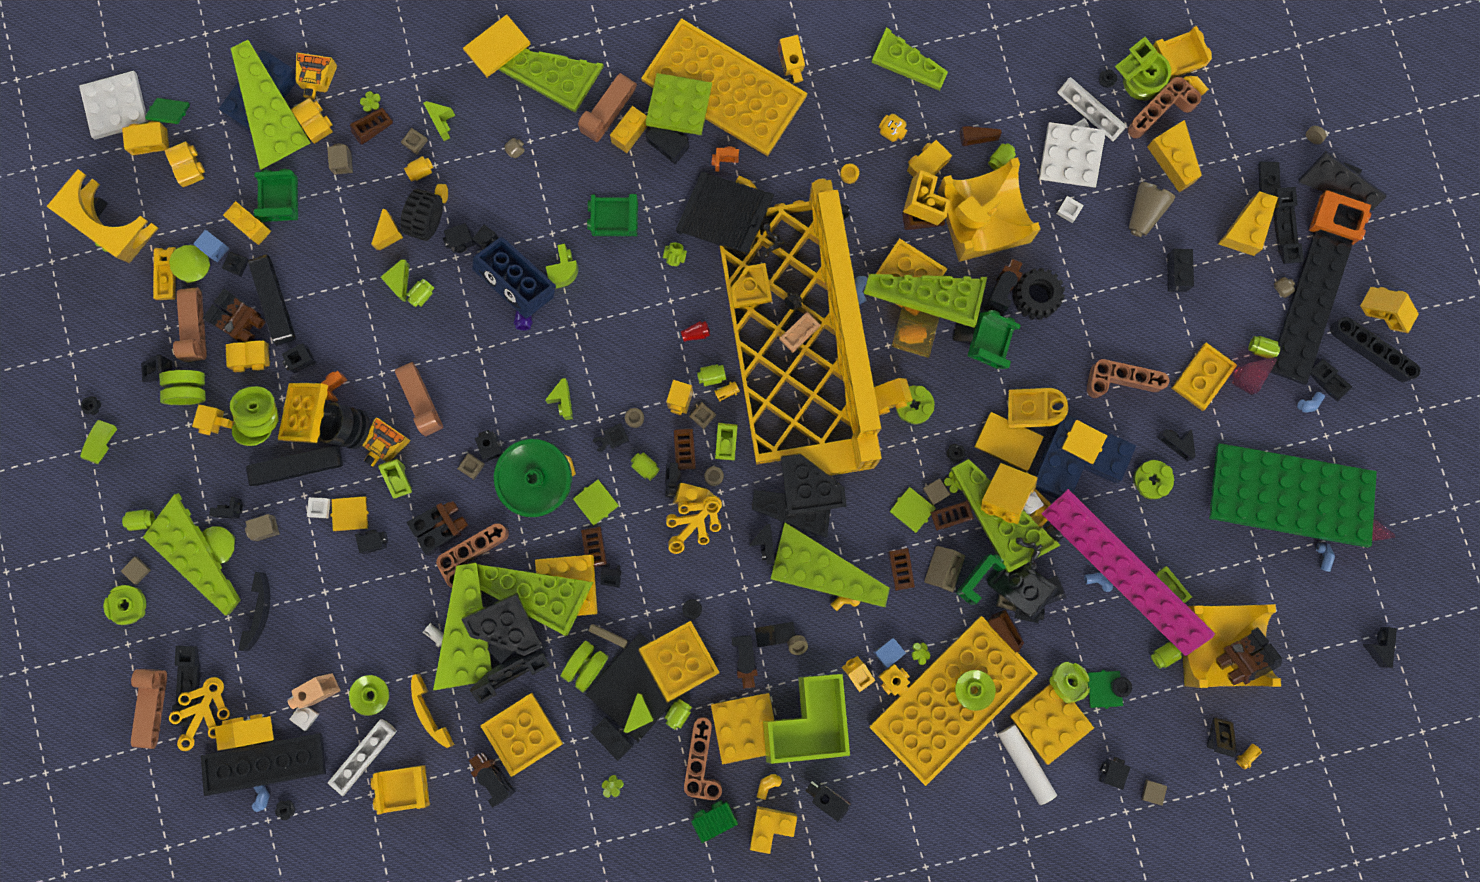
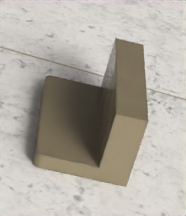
[924,546,965,593]

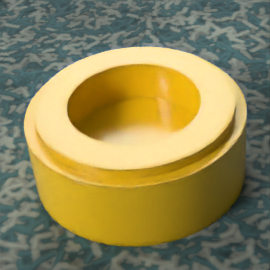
[840,163,859,184]
[435,184,448,203]

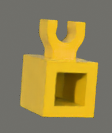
[192,404,234,436]

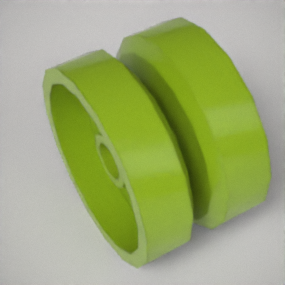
[1123,53,1171,101]
[159,370,206,405]
[230,386,279,437]
[560,641,609,693]

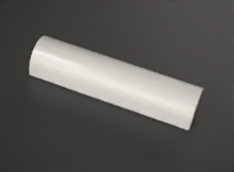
[1057,77,1127,141]
[328,719,397,796]
[997,724,1057,805]

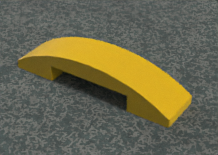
[411,674,455,748]

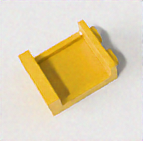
[1153,26,1212,80]
[981,463,1038,524]
[371,765,430,815]

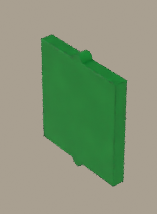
[145,98,190,124]
[1087,670,1123,709]

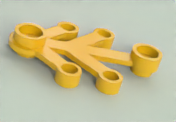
[666,495,722,554]
[169,677,230,751]

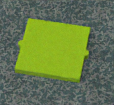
[573,480,619,526]
[889,487,936,533]

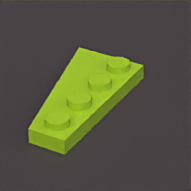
[871,27,948,91]

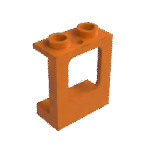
[1308,190,1371,245]

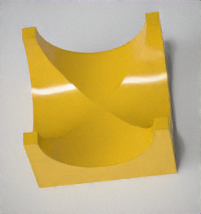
[938,157,1041,262]
[47,169,159,263]
[1182,604,1281,688]

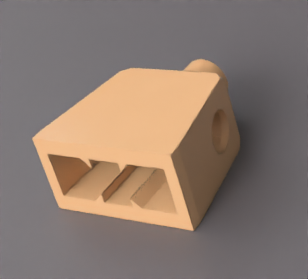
[288,673,341,709]

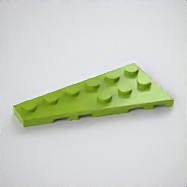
[230,40,310,170]
[498,49,604,113]
[863,274,987,328]
[951,459,1060,573]
[143,493,241,616]
[771,523,890,607]
[433,562,492,690]
[477,564,593,636]

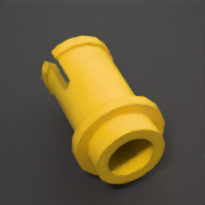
[714,381,740,402]
[1236,744,1262,769]

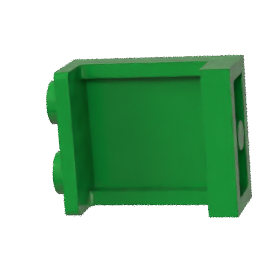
[254,169,298,222]
[587,194,638,236]
[967,310,1021,369]
[955,554,1006,605]

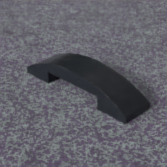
[1274,187,1304,264]
[238,572,271,651]
[171,645,200,726]
[470,651,550,704]

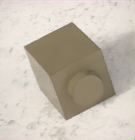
[327,143,353,175]
[245,514,279,541]

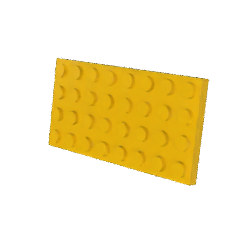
[641,18,807,157]
[869,616,1038,786]

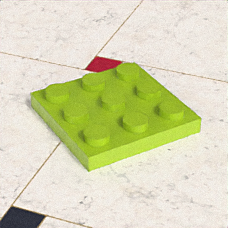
[646,73,712,135]

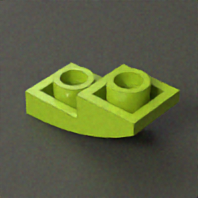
[80,420,117,464]

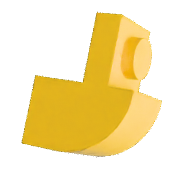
[953,195,1001,229]

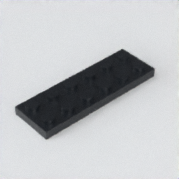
[201,733,326,796]

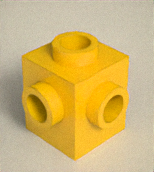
[878,664,910,696]

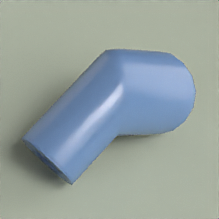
[854,276,868,304]
[1297,392,1325,413]
[1316,542,1335,572]
[1084,573,1113,592]
[252,785,270,812]

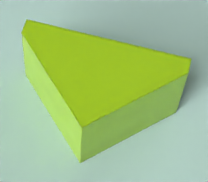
[381,260,409,302]
[623,692,654,733]

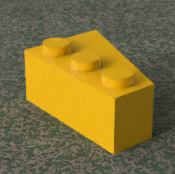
[1147,120,1202,192]
[1218,191,1278,256]

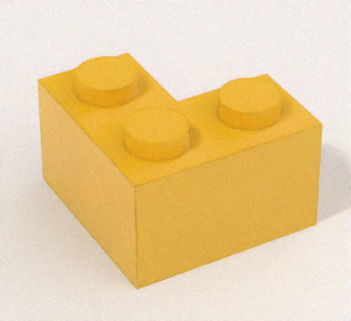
[903,170,951,225]
[1360,287,1419,333]
[215,714,274,751]
[750,806,797,854]

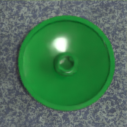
[494,439,572,517]

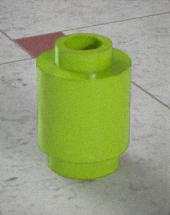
[988,143,1016,170]
[406,279,435,307]
[1248,336,1280,360]
[697,364,726,387]
[631,452,660,481]
[122,509,155,531]
[1151,641,1182,669]
[664,699,692,730]

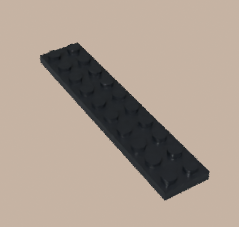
[1268,204,1362,385]

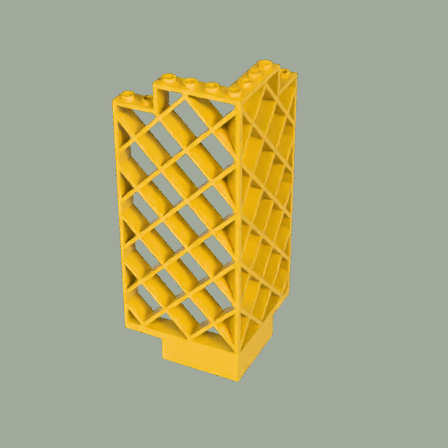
[719,179,882,476]

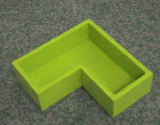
[763,674,850,764]

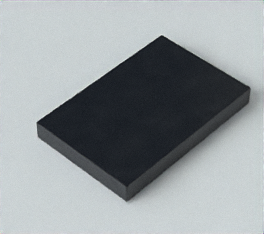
[987,564,1059,619]

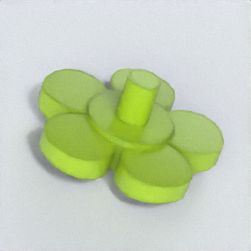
[360,91,381,112]
[944,471,962,493]
[912,643,930,665]
[602,775,624,798]

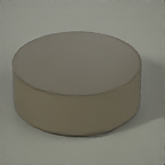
[1306,126,1327,145]
[625,408,644,428]
[704,466,724,486]
[787,635,808,655]

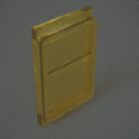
[891,306,940,358]

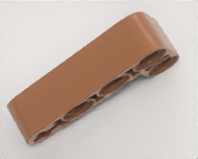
[578,73,637,143]
[1128,77,1201,138]
[173,287,207,362]
[1087,359,1169,398]
[395,362,443,436]
[436,524,509,588]
[131,669,167,749]
[684,717,722,800]

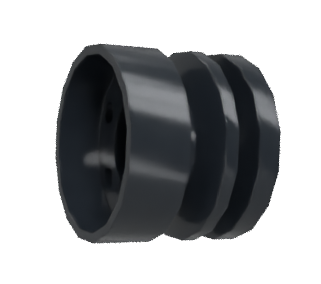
[319,403,370,449]

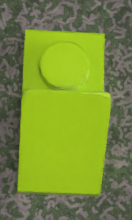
[423,101,455,141]
[545,378,573,420]
[715,423,738,461]
[378,459,412,499]

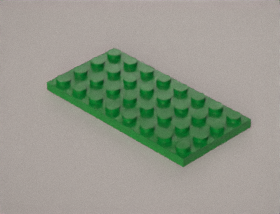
[1209,443,1377,548]

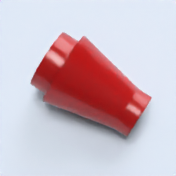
[681,321,710,342]

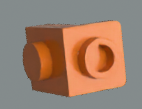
[712,146,739,172]
[322,371,347,402]

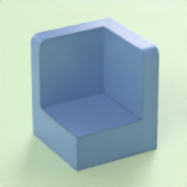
[194,230,229,263]
[873,638,906,668]

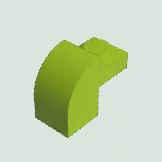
[1115,37,1158,82]
[546,244,578,289]

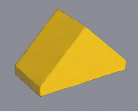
[371,209,403,250]

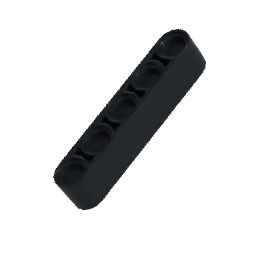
[248,254,296,346]
[1330,317,1421,382]
[246,446,343,486]

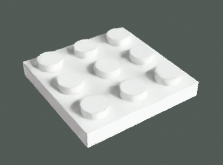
[79,71,148,140]
[1039,122,1106,188]

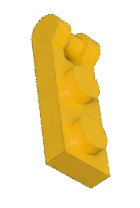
[153,247,176,300]

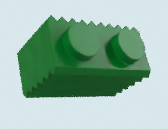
[691,800,738,843]

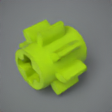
[663,242,687,266]

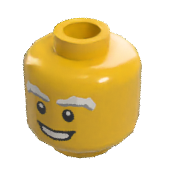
[879,114,908,142]

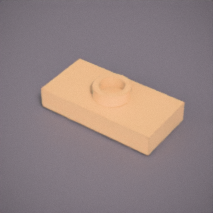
[779,312,821,353]

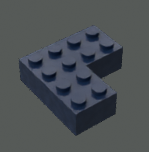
[1034,415,1137,499]

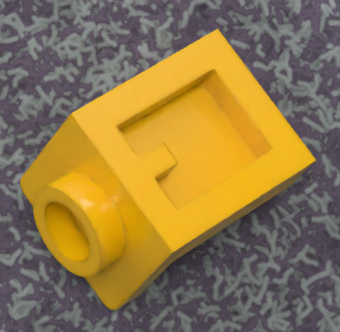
[842,656,875,692]

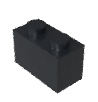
[645,127,689,164]
[1167,248,1194,292]
[590,717,634,761]

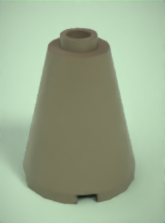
[1129,182,1175,238]

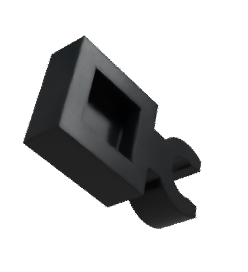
[593,423,629,452]
[665,463,681,498]

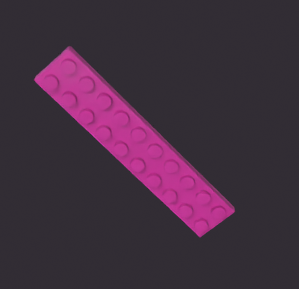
[1041,489,1215,656]

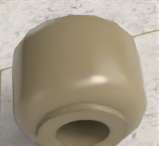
[504,138,525,158]
[1274,277,1295,298]

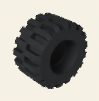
[400,188,443,241]
[1013,268,1065,320]

